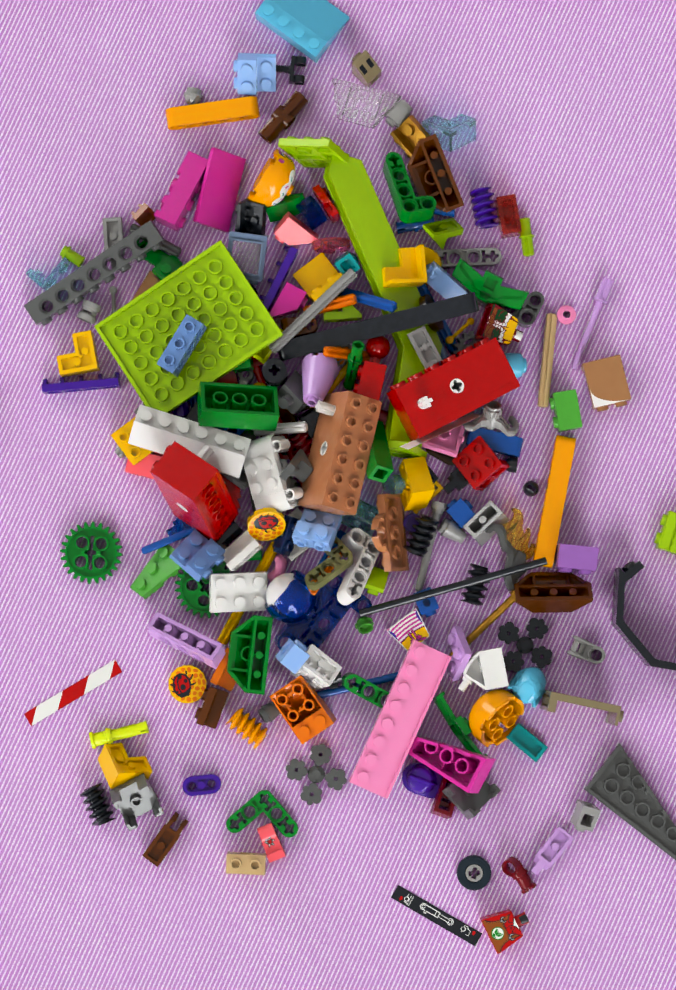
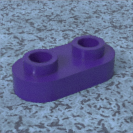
[182,774,222,796]

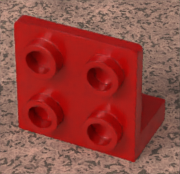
[452,436,510,491]

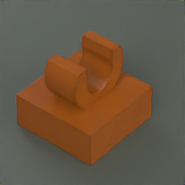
[131,203,155,227]

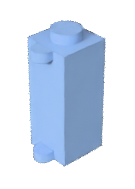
[426,261,468,299]

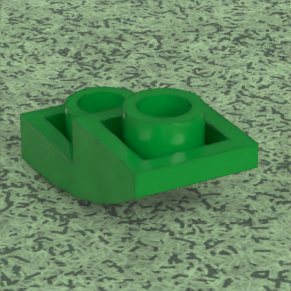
[266,193,308,222]

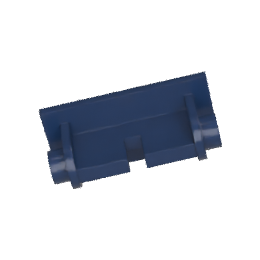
[273,515,300,556]

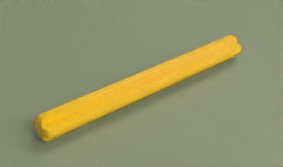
[217,541,277,645]

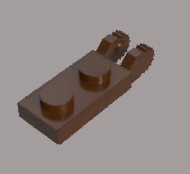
[142,812,189,867]

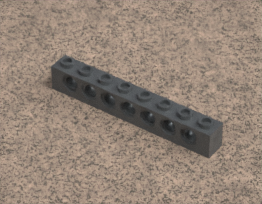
[24,220,165,326]

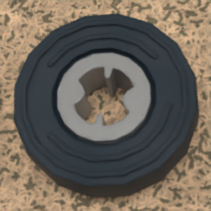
[456,855,491,891]

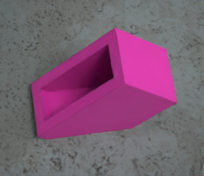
[270,282,309,319]

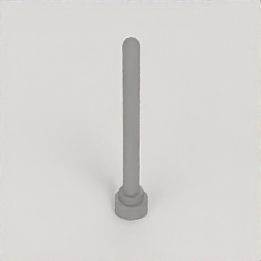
[415,501,447,592]

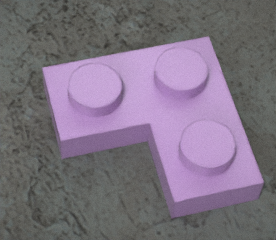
[447,626,472,681]

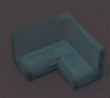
[422,114,476,152]

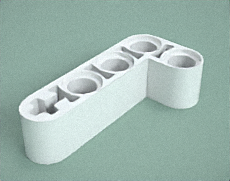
[337,528,380,606]

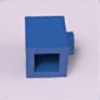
[446,498,475,528]
[412,587,439,618]

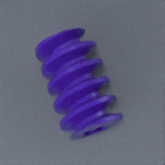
[470,187,499,229]

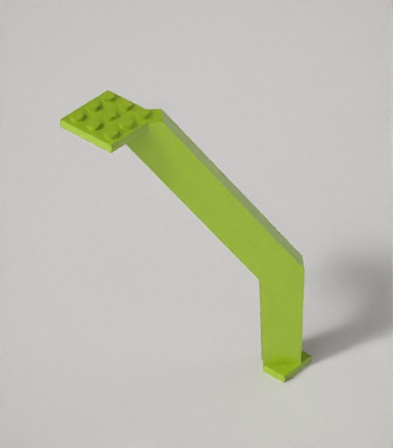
[278,136,442,459]

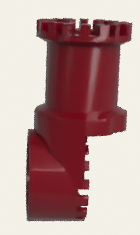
[502,856,537,894]

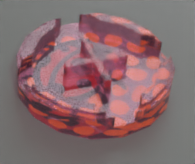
[312,237,351,254]

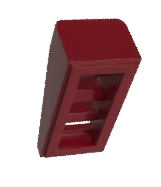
[430,777,455,819]

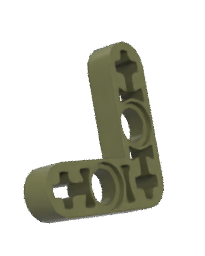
[305,536,354,591]

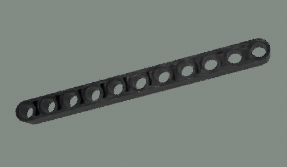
[278,292,479,361]

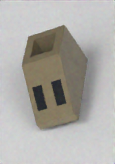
[352,50,381,88]

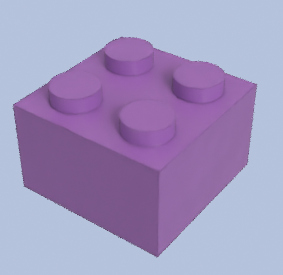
[554,544,599,575]

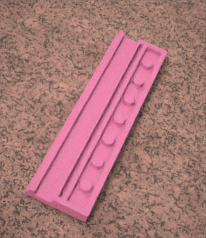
[349,639,452,799]

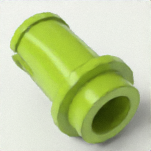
[60,246,85,268]

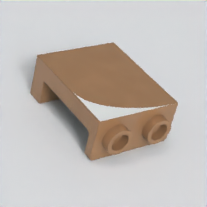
[581,355,631,412]

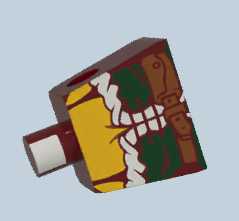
[474,304,523,346]

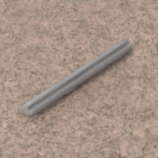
[268,269,357,354]

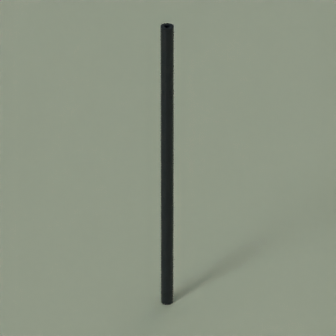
[359,557,548,617]

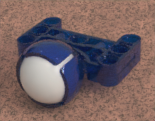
[265,570,372,649]

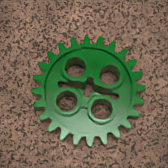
[60,522,123,584]
[175,562,231,618]

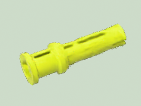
[89,721,149,749]

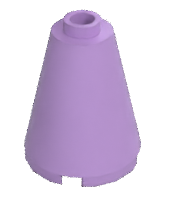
[302,353,340,407]

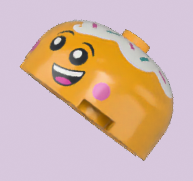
[247,149,296,207]

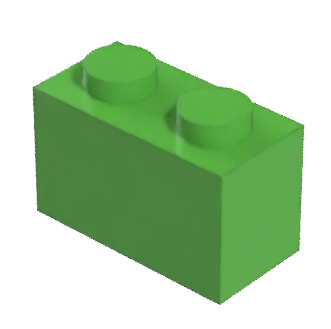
[549,389,582,432]

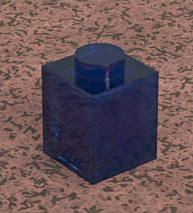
[296,195,328,230]

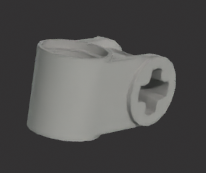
[567,635,605,664]

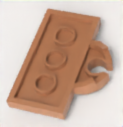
[371,494,409,572]

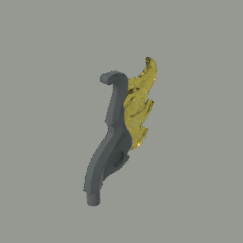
[485,508,535,591]

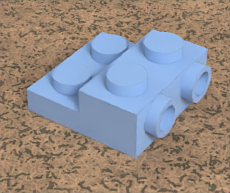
[233,53,276,95]
[292,508,342,552]

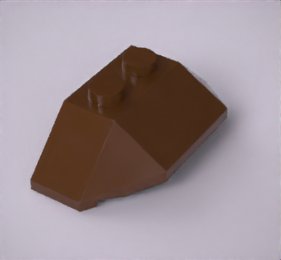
[407,134,464,213]
[514,572,593,613]

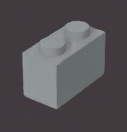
[463,500,509,546]

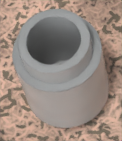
[385,99,413,128]

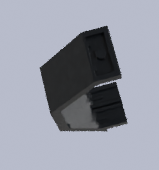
[611,561,676,671]

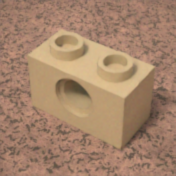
[226,851,266,875]

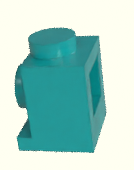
[334,251,361,275]

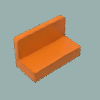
[210,647,236,691]

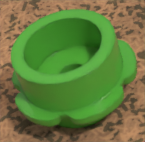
[355,616,374,634]

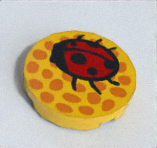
[247,508,286,541]
[168,665,207,703]

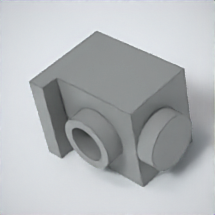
[570,799,601,832]

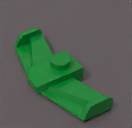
[139,241,183,280]
[452,258,529,310]
[433,692,488,756]

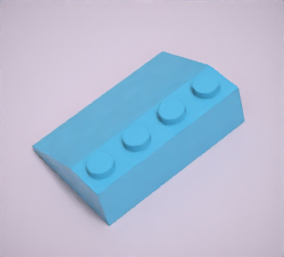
[255,0,350,63]

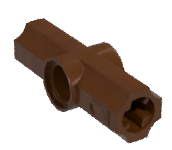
[258,91,308,144]

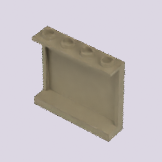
[540,690,624,726]

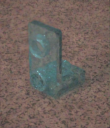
[26,257,70,291]

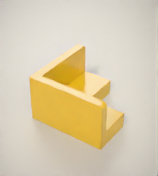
[382,244,427,288]
[56,330,100,377]
[399,456,435,511]
[98,743,152,789]

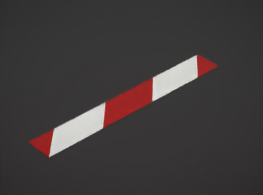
[24,660,122,726]

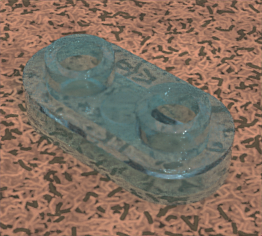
[382,473,405,495]

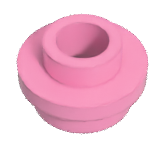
[557,305,576,325]

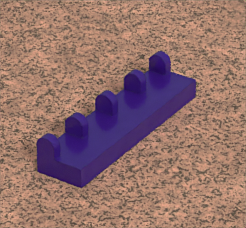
[259,246,298,312]
[42,372,121,394]

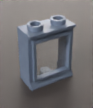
[227,231,269,285]

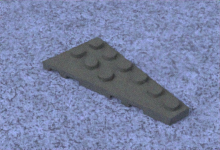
[584,743,676,860]

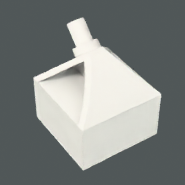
[458,647,509,692]

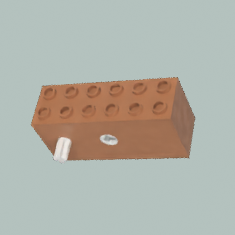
[297,391,382,515]

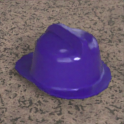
[402,762,448,798]

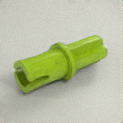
[518,218,534,257]

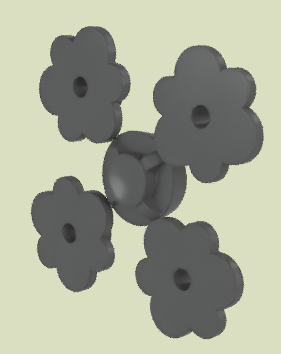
[286,744,347,805]

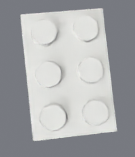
[209,571,268,613]

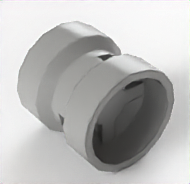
[77,300,101,325]

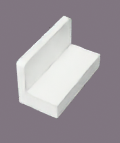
[223,530,263,572]

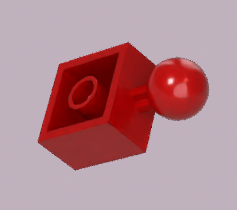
[353,336,390,401]

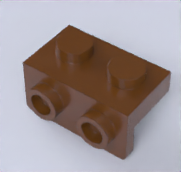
[194,686,229,729]

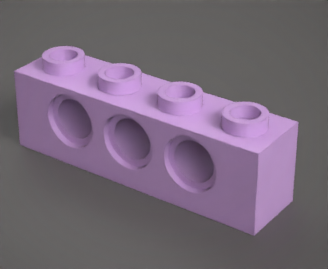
[147,612,226,669]

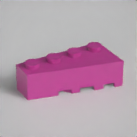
[154,151,208,232]
[408,736,496,793]

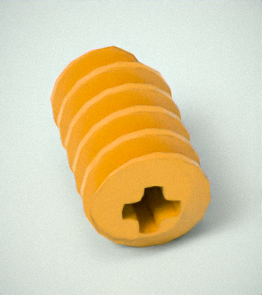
[225,707,268,749]

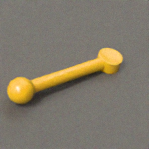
[445,318,475,344]

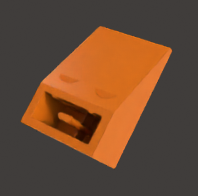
[269,675,337,744]

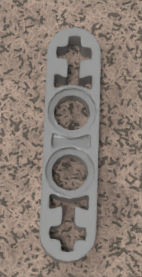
[435,247,502,268]

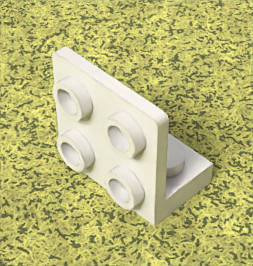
[290,644,342,690]

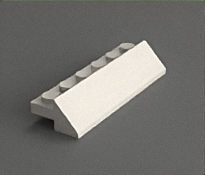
[128,404,251,478]

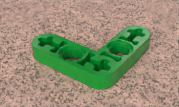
[226,790,298,838]

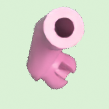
[267,555,287,582]

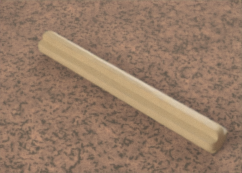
[537,313,557,408]

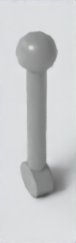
[109,286,117,314]

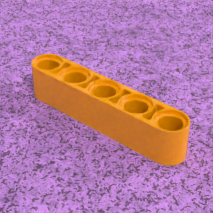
[165,96,260,130]

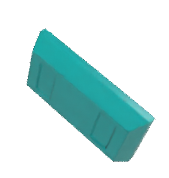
[506,723,548,762]

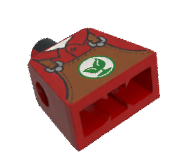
[480,909,529,954]

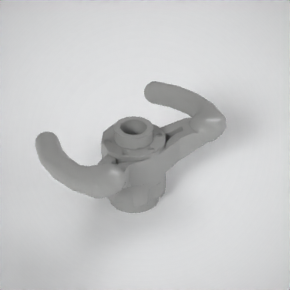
[463,401,519,437]

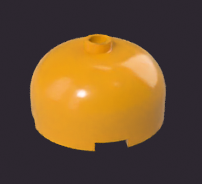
[468,689,524,747]

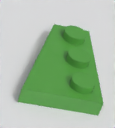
[130,545,181,599]

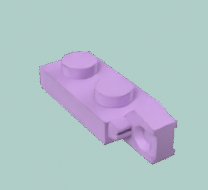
[530,825,575,876]

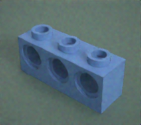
[157,314,207,377]

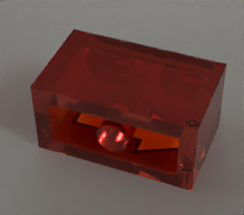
[495,194,522,239]

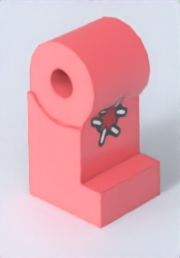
[257,823,286,863]

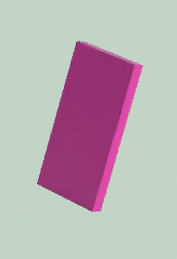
[193,147,246,232]

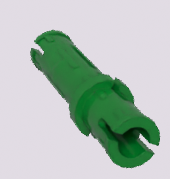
[343,341,364,390]

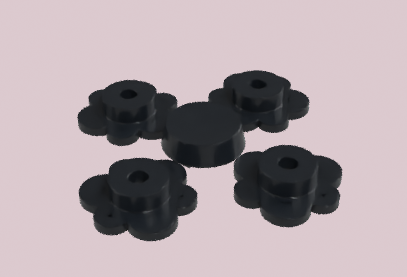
[498,618,553,672]

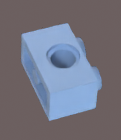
[275,638,310,674]

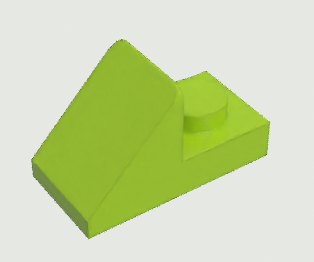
[422,218,464,250]
[323,305,362,323]

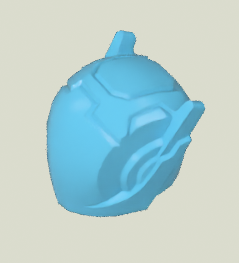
[507,667,546,708]

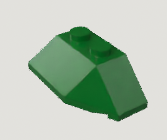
[226,615,273,695]

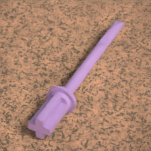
[572,277,613,370]

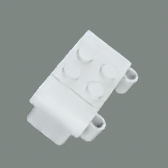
[243,433,304,513]

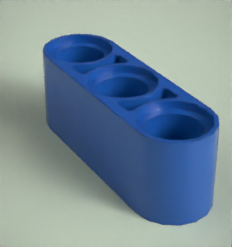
[465,428,524,458]

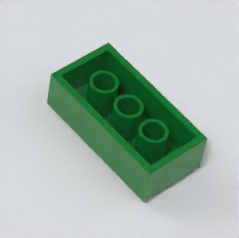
[197,381,279,431]

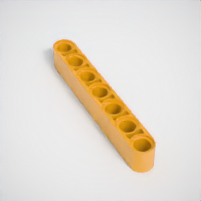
[533,435,576,568]

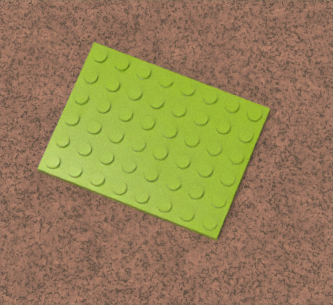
[94,240,284,413]

